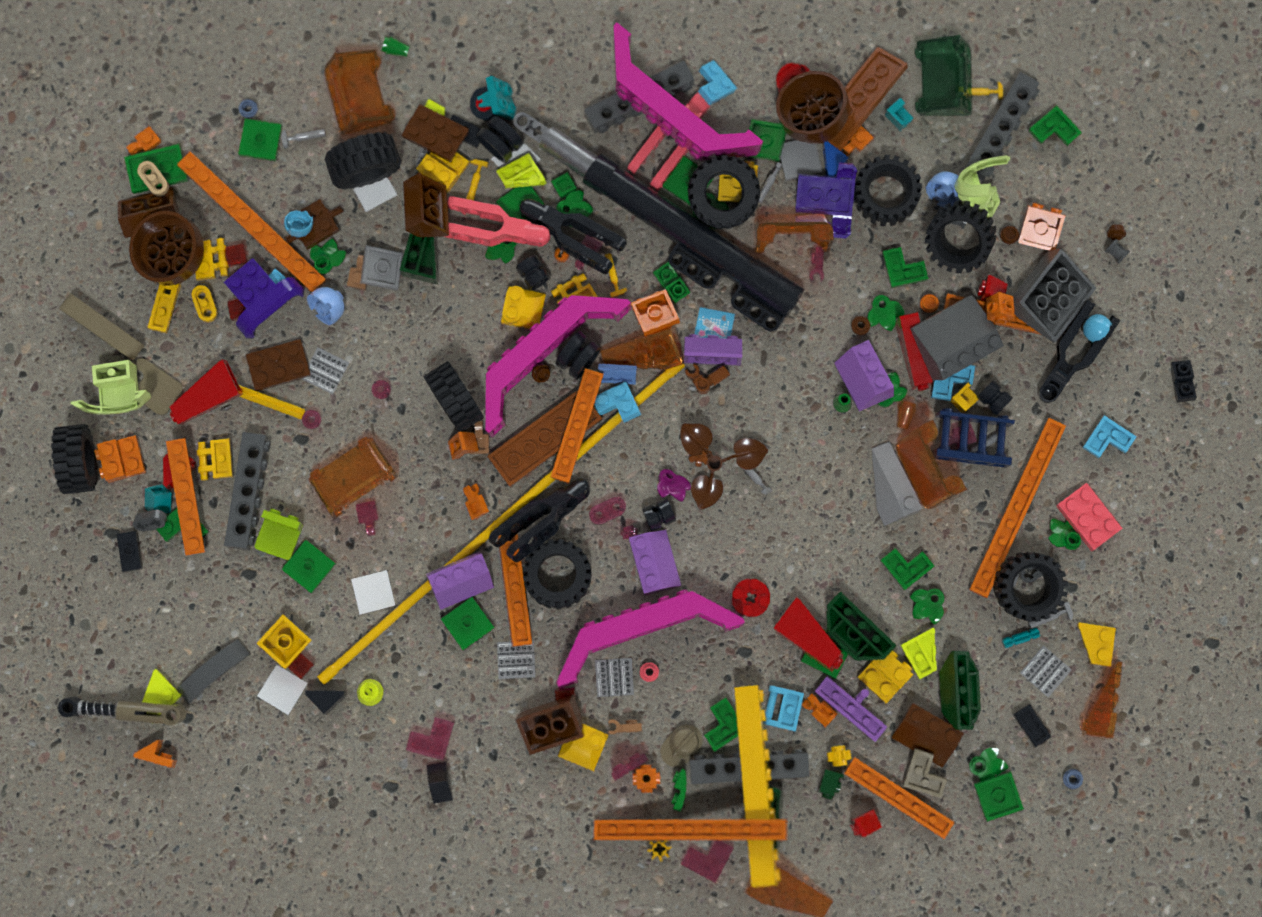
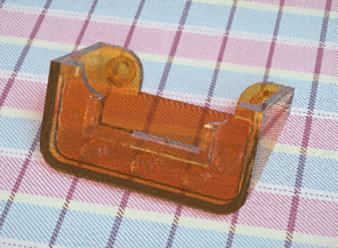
[324,50,395,135]
[754,214,834,253]
[896,420,967,509]
[308,436,399,519]

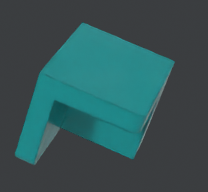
[885,98,913,131]
[145,484,172,514]

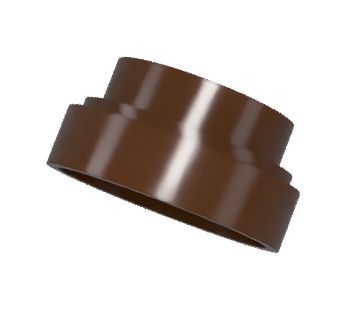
[776,71,850,144]
[129,211,204,286]

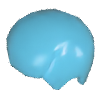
[284,210,313,238]
[1083,314,1112,343]

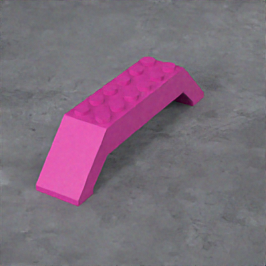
[613,22,763,162]
[485,295,631,438]
[557,589,745,689]

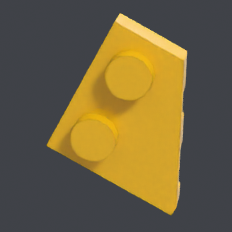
[1077,622,1116,667]

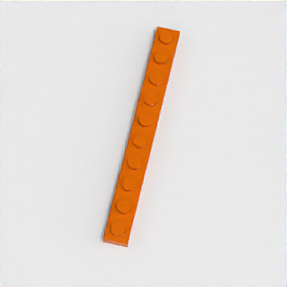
[177,151,326,293]
[969,418,1066,598]
[594,819,787,840]

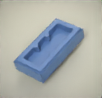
[598,364,637,385]

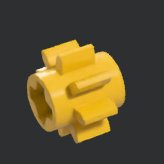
[827,745,851,767]
[647,840,672,862]

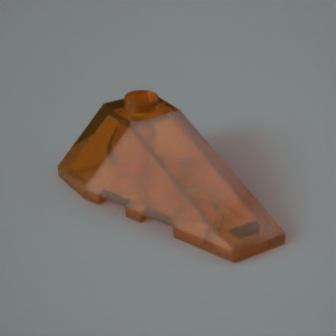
[600,325,684,370]
[1080,661,1122,740]
[745,865,833,917]

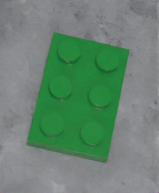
[124,144,188,194]

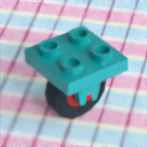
[470,76,516,121]

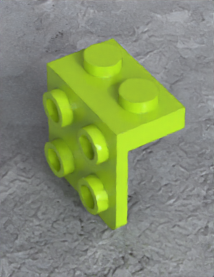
[255,508,304,560]

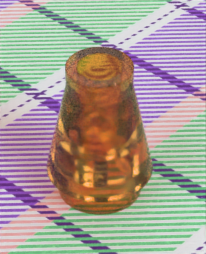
[897,400,917,429]

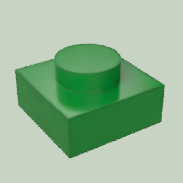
[551,173,577,199]

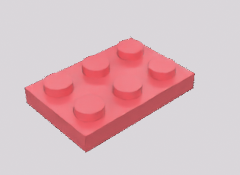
[1056,483,1123,552]

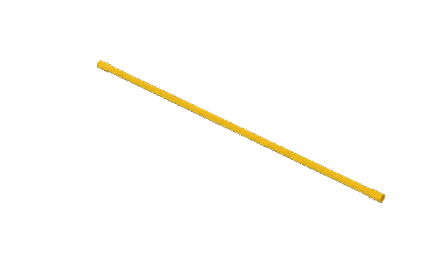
[317,358,685,685]

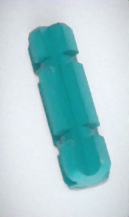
[1002,627,1040,649]

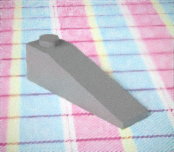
[871,442,922,526]

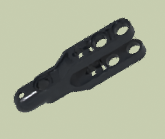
[519,198,627,274]
[1038,299,1120,403]
[489,478,590,562]

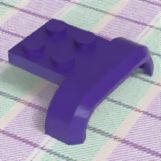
[795,162,857,239]
[224,258,304,338]

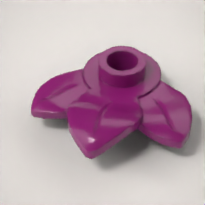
[657,469,691,502]

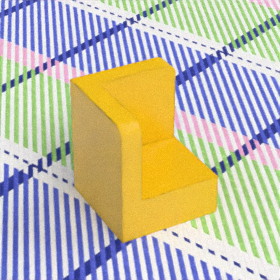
[950,383,979,413]

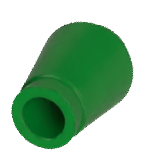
[381,36,410,57]
[833,394,852,413]

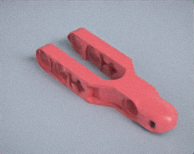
[627,92,710,192]
[444,196,551,247]

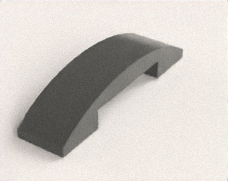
[177,639,250,704]

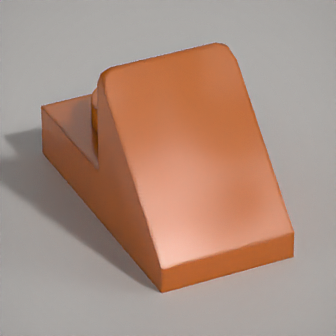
[448,431,479,460]
[133,740,177,768]

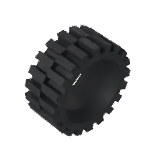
[854,155,922,226]
[925,201,996,273]
[423,361,484,432]
[51,424,97,494]
[523,539,592,609]
[994,552,1068,622]

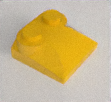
[501,286,546,330]
[256,615,312,670]
[558,724,609,771]

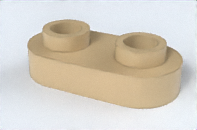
[138,161,169,196]

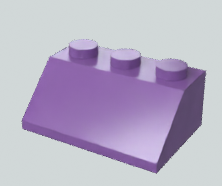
[684,334,742,366]
[834,340,894,412]
[629,530,681,596]
[426,552,494,610]

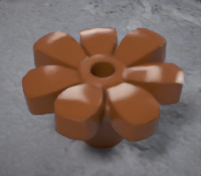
[688,446,712,467]

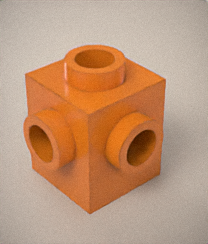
[986,292,1015,324]
[632,765,660,793]

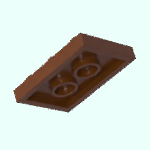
[401,104,469,163]
[246,339,311,392]

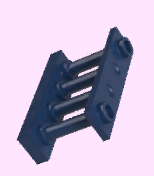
[932,408,1015,468]

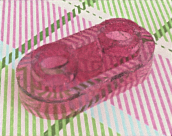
[589,497,626,525]

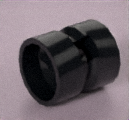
[516,255,550,291]
[976,380,1013,416]
[642,498,676,532]

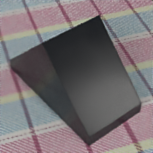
[305,690,347,715]
[427,761,453,804]

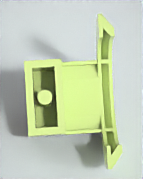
[955,155,1010,224]
[71,360,151,415]

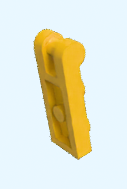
[147,283,181,334]

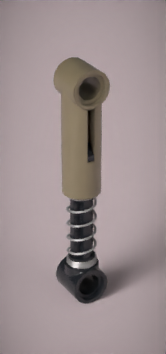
[57,697,186,725]

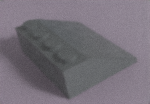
[1013,248,1096,343]
[910,295,1004,380]

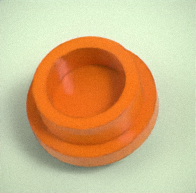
[920,294,939,313]

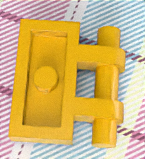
[195,238,229,281]
[550,273,597,304]
[196,438,233,481]

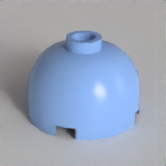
[926,171,961,208]
[307,287,344,325]

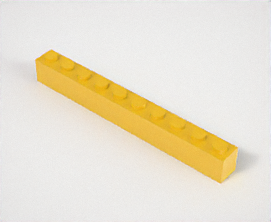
[734,685,781,888]

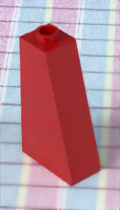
[895,312,933,391]
[170,359,243,424]
[774,597,843,672]

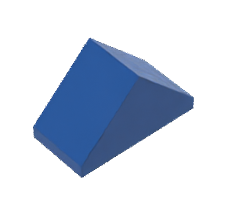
[823,141,849,176]

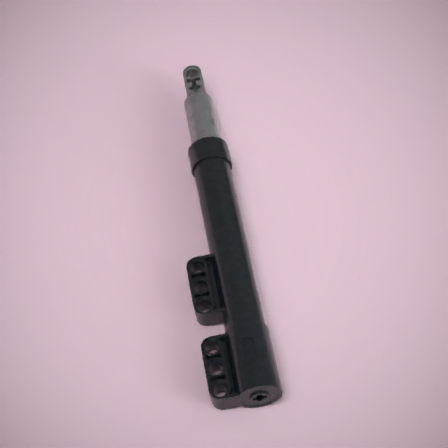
[514,112,805,332]

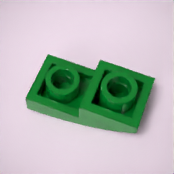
[652,262,691,303]
[671,769,687,812]

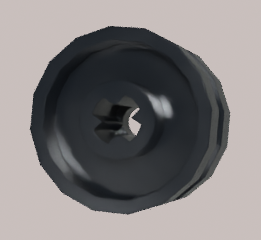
[476,116,524,163]
[555,331,602,380]

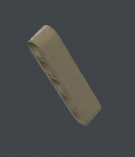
[59,293,144,361]

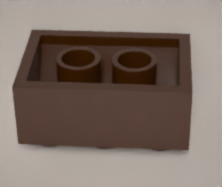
[403,173,449,237]
[118,187,179,238]
[515,695,584,755]
[891,703,964,768]

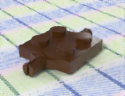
[284,199,343,250]

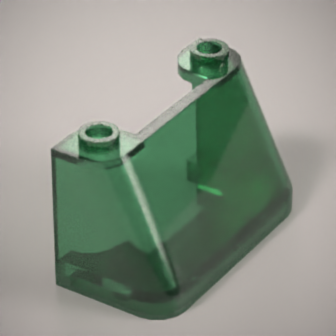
[914,34,972,116]

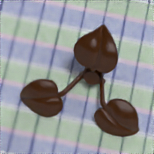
[680,423,768,510]

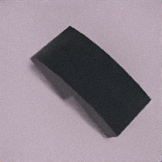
[1171,360,1197,403]

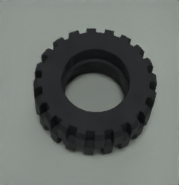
[325,132,401,189]
[688,155,760,229]

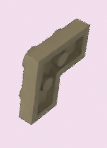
[903,748,947,798]

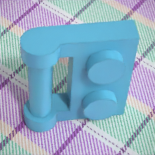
[763,685,804,732]

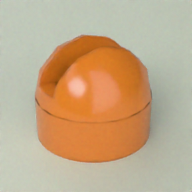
[554,248,569,263]

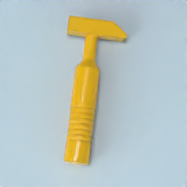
[960,81,1003,99]
[466,159,489,201]
[604,253,628,298]

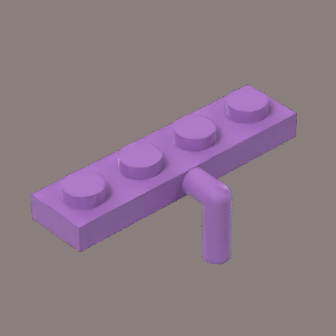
[814,677,887,742]

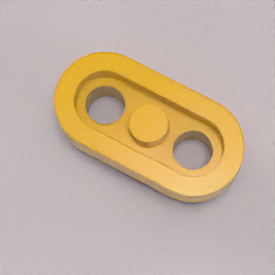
[191,285,218,323]

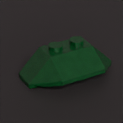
[827,591,897,661]
[939,651,981,730]

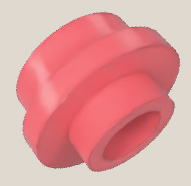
[640,662,659,682]

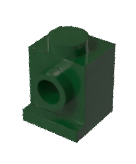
[818,769,844,800]

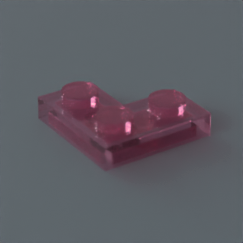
[406,717,454,761]
[611,752,648,781]
[681,840,734,883]

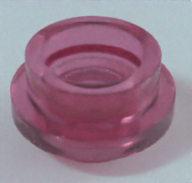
[371,380,391,399]
[302,410,321,429]
[619,525,639,540]

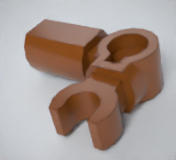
[685,364,730,394]

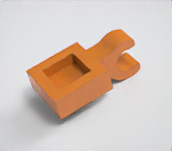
[126,126,162,155]
[842,126,874,156]
[463,484,489,520]
[802,693,838,727]

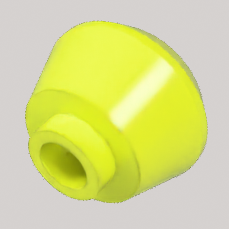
[357,679,384,706]

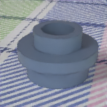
[239,99,258,118]
[1063,769,1083,789]

